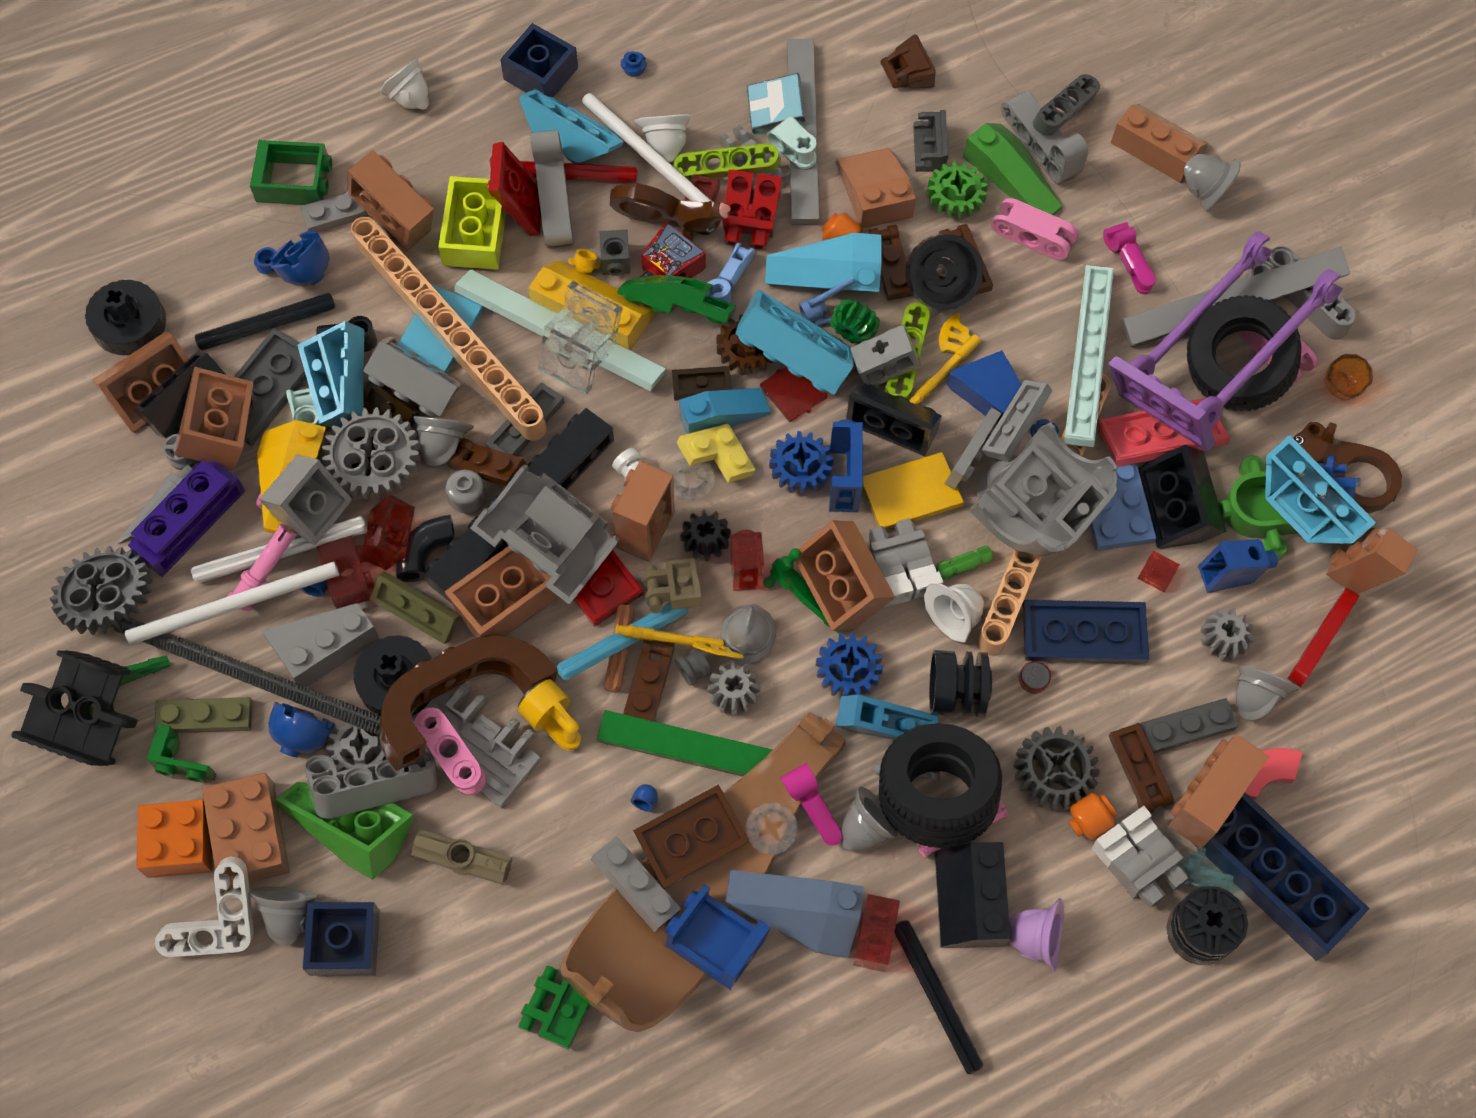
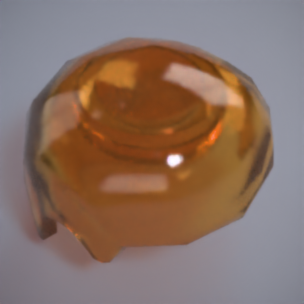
[1324,354,1373,400]

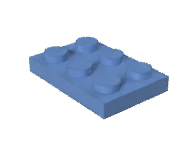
[1090,463,1156,551]

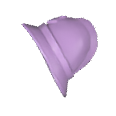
[1009,898,1064,972]

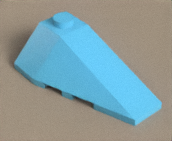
[765,233,881,292]

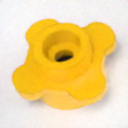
[568,249,601,273]

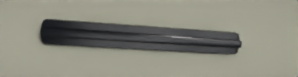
[195,293,335,350]
[893,920,983,1074]

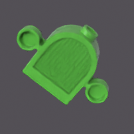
[1219,455,1298,560]

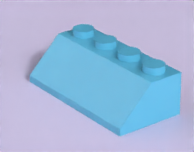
[736,289,854,395]

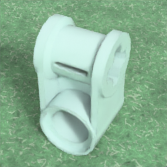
[767,117,817,170]
[286,388,324,427]

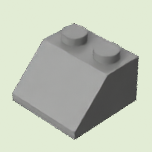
[259,455,352,545]

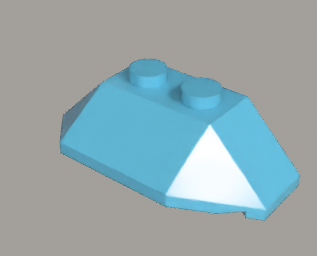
[519,89,624,163]
[1265,435,1376,544]

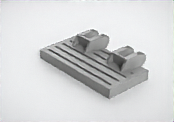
[413,683,541,809]

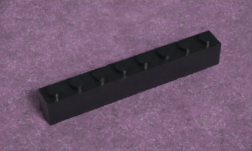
[425,408,614,604]

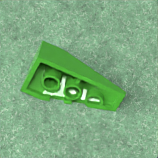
[963,123,1062,216]
[275,782,414,880]

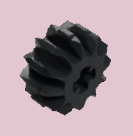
[680,509,731,562]

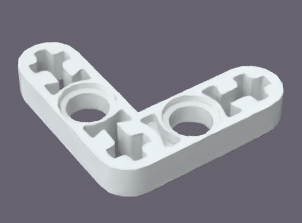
[155,856,254,957]

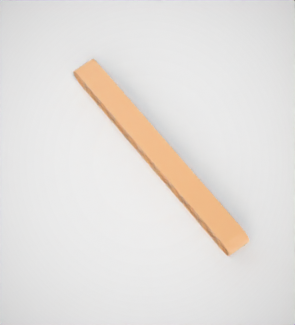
[351,217,547,441]
[978,373,1111,656]

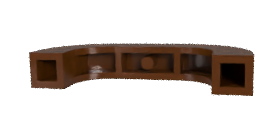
[379,635,558,772]

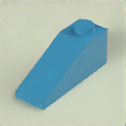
[679,388,771,434]
[835,694,939,740]

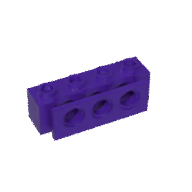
[128,460,245,577]

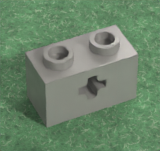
[850,325,921,385]

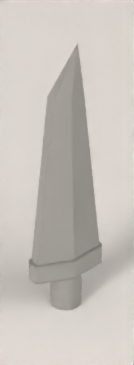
[117,465,193,544]

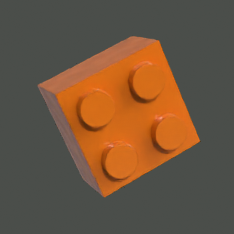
[136,799,212,878]

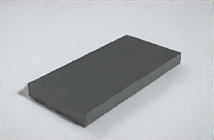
[234,328,307,446]

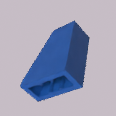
[947,350,1022,424]

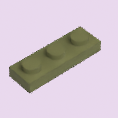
[369,571,460,644]
[154,697,253,733]

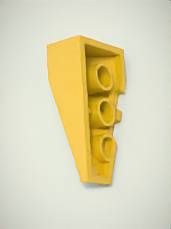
[257,420,326,539]

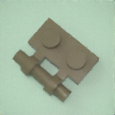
[643,558,702,613]

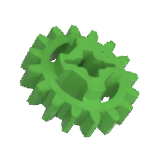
[927,161,988,219]

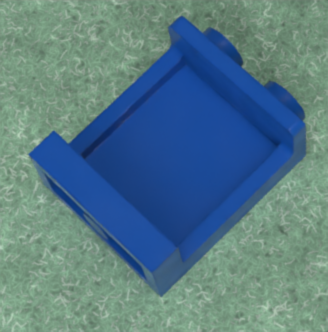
[829,419,863,513]
[665,884,770,990]

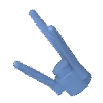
[798,278,855,326]

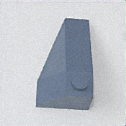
[725,870,864,958]

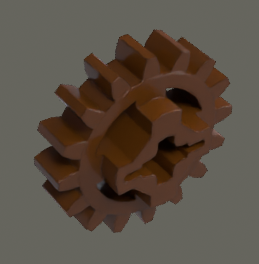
[716,314,773,375]

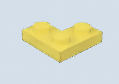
[676,423,756,483]

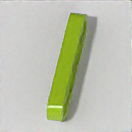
[673,143,781,181]
[886,302,930,400]

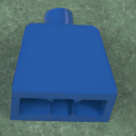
[1198,539,1278,593]

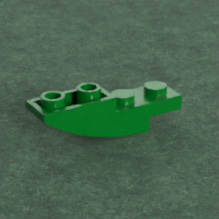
[617,275,736,324]

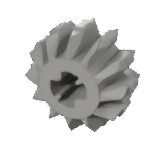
[1200,608,1254,660]
[708,661,760,716]

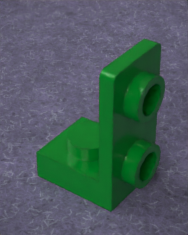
[147,724,217,783]

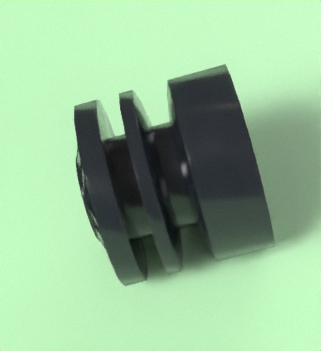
[929,650,992,717]
[1166,886,1248,965]

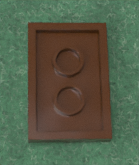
[633,784,749,889]

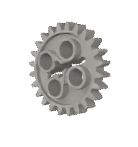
[322,407,421,500]

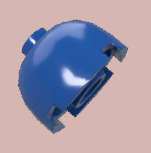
[271,231,330,286]
[268,702,335,758]

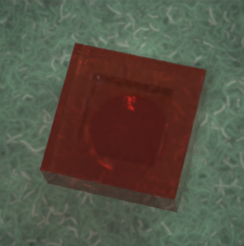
[685,175,721,201]
[1137,551,1180,593]

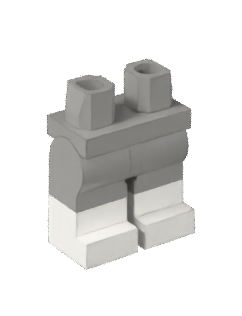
[869,518,943,607]
[1091,806,1189,908]

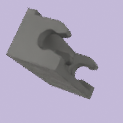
[913,110,948,172]

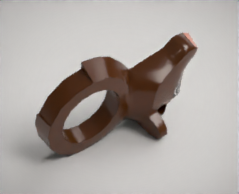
[609,183,731,241]
[1293,422,1402,513]

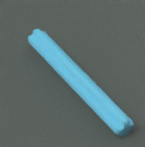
[557,602,688,680]

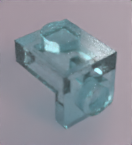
[1184,847,1234,890]

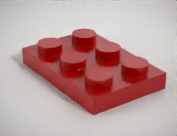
[488,142,541,236]

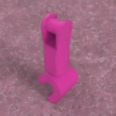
[1103,222,1156,294]
[781,763,842,845]

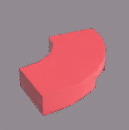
[1245,748,1303,800]

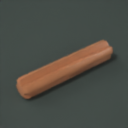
[604,604,634,693]

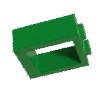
[250,140,332,205]

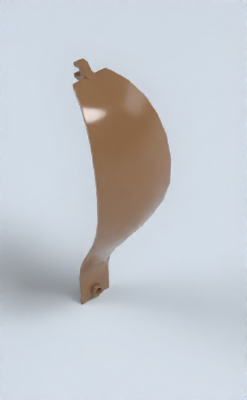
[560,712,846,1032]

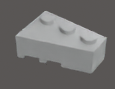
[363,336,462,417]

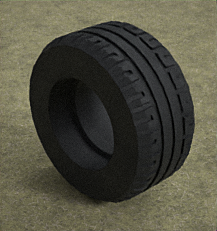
[1187,295,1302,411]
[879,723,1003,848]

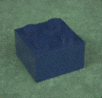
[500,23,578,97]
[303,902,380,976]

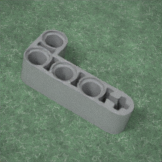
[1001,91,1088,184]
[530,129,574,247]
[1245,246,1356,340]
[305,752,438,819]

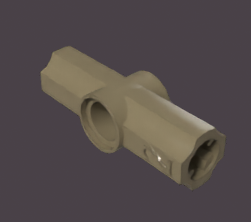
[411,829,513,885]

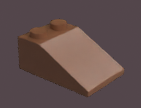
[837,148,916,229]
[175,367,253,470]

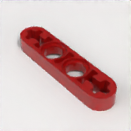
[1287,587,1360,687]

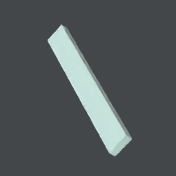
[1064,265,1114,447]
[454,269,666,392]

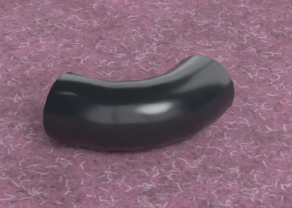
[396,515,455,582]

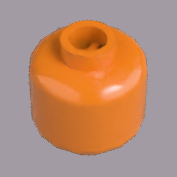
[821,213,863,241]
[1068,793,1118,840]

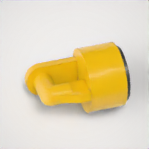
[518,679,581,751]

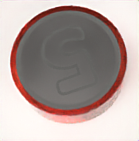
[1019,661,1051,694]

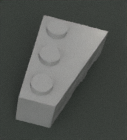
[262,603,379,689]

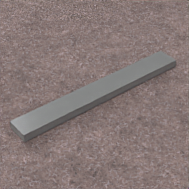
[787,39,819,224]
[1122,247,1351,347]

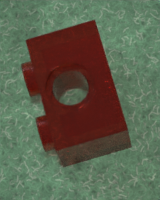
[360,494,415,571]
[730,530,764,591]
[317,536,374,609]
[853,894,900,972]

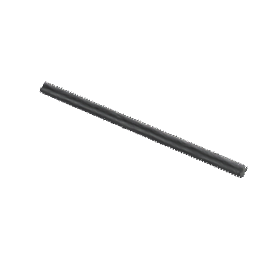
[111,618,381,735]

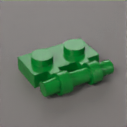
[518,966,590,1050]

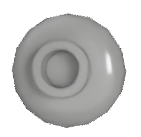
[445,469,486,513]

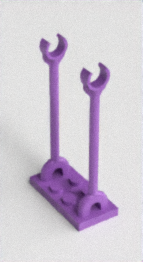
[1108,231,1343,452]

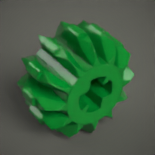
[830,299,880,344]

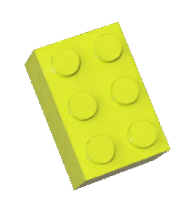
[438,176,507,270]

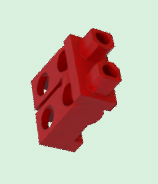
[722,169,782,250]

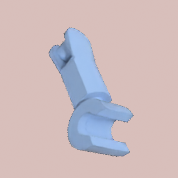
[708,243,755,304]

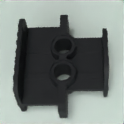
[11,650,138,766]

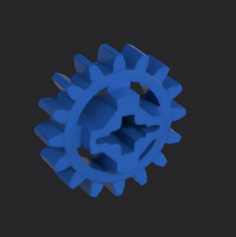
[769,431,833,494]
[816,633,883,696]

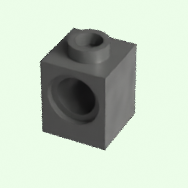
[599,229,630,276]

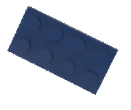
[1022,600,1150,663]

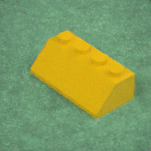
[528,260,656,351]

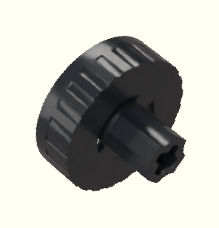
[905,234,983,310]
[85,280,166,356]
[353,635,432,716]

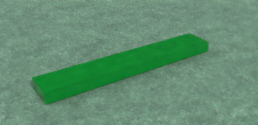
[597,710,773,777]

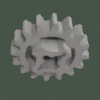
[326,714,387,772]

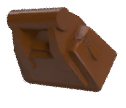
[880,34,936,88]

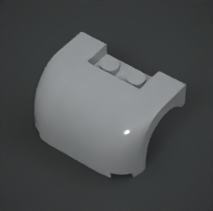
[969,422,1118,556]
[470,465,619,605]

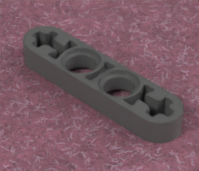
[1033,74,1100,136]

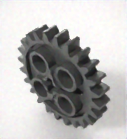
[50,546,152,635]

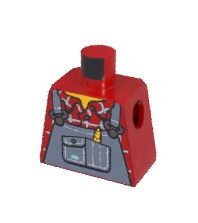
[638,222,706,278]

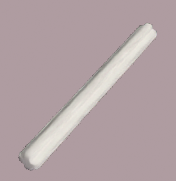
[191,516,367,583]

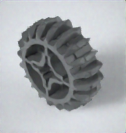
[1013,726,1100,811]

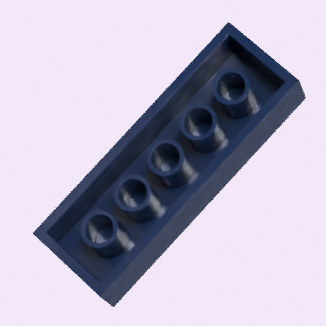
[1192,793,1370,961]

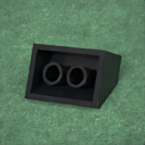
[846,382,942,456]
[1138,444,1227,549]
[934,842,1011,948]

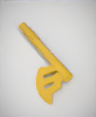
[909,313,981,405]
[615,624,744,659]

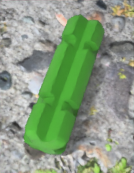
[936,545,994,580]

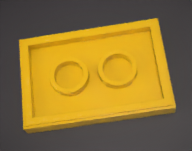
[862,452,964,530]

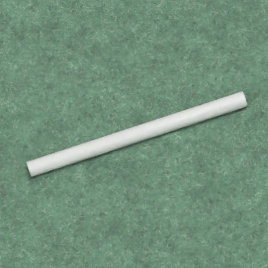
[582,93,711,202]
[125,561,339,645]

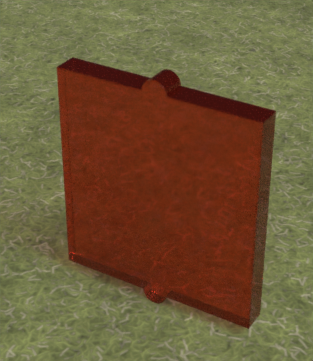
[760,366,828,422]

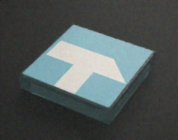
[747,73,806,134]

